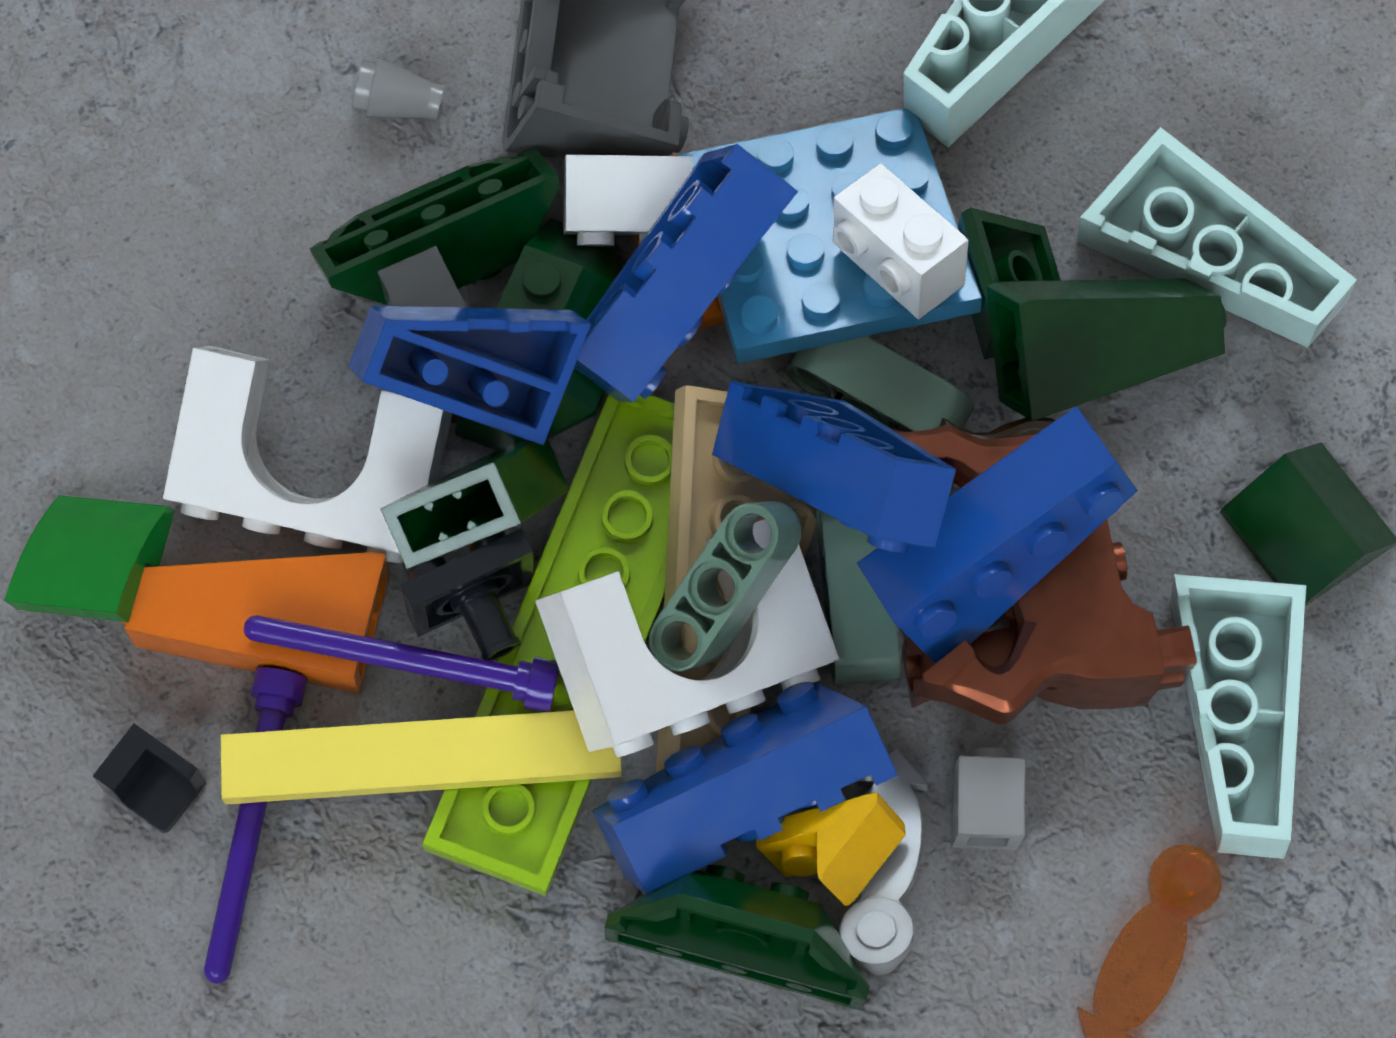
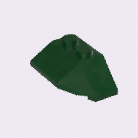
[310,148,560,305]
[455,218,623,451]
[604,865,870,1011]

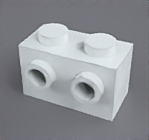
[563,155,692,247]
[832,163,969,320]

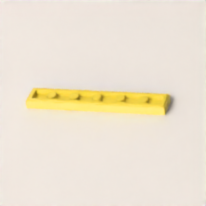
[221,710,622,805]

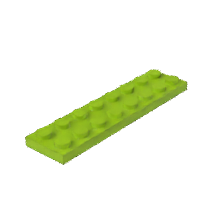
[422,394,674,897]

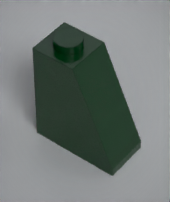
[380,438,569,569]

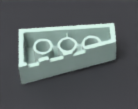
[903,0,1105,148]
[1077,127,1357,348]
[1170,574,1306,859]

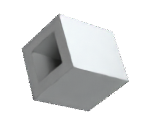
[951,747,1025,850]

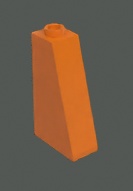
[120,552,391,694]

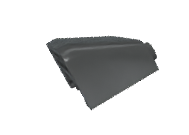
[502,0,689,158]

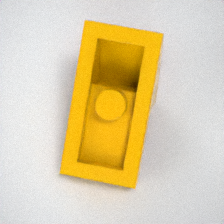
[756,792,906,906]

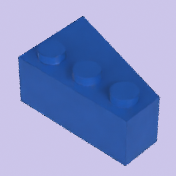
[348,306,591,445]

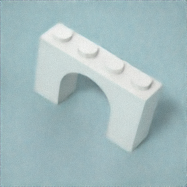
[163,346,452,563]
[535,519,840,758]

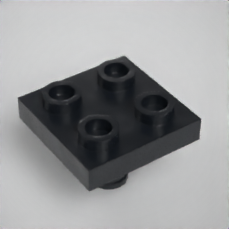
[401,528,533,661]

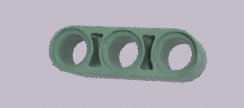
[786,336,974,432]
[649,501,801,671]
[816,509,900,685]

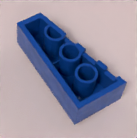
[712,381,956,553]
[592,682,898,894]

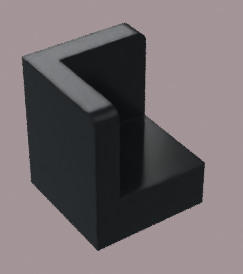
[93,723,206,833]

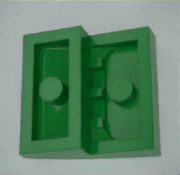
[4,495,175,622]

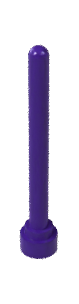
[243,615,559,712]
[204,667,307,984]

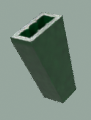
[986,279,1227,421]

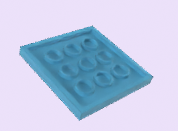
[679,108,982,364]

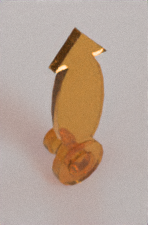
[1076,844,1222,1038]

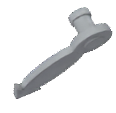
[840,748,929,975]

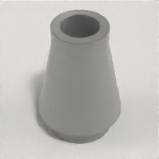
[352,57,444,121]

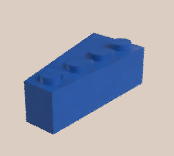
[574,144,798,402]
[857,406,1138,664]

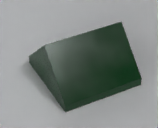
[958,207,1061,360]
[1220,442,1396,606]

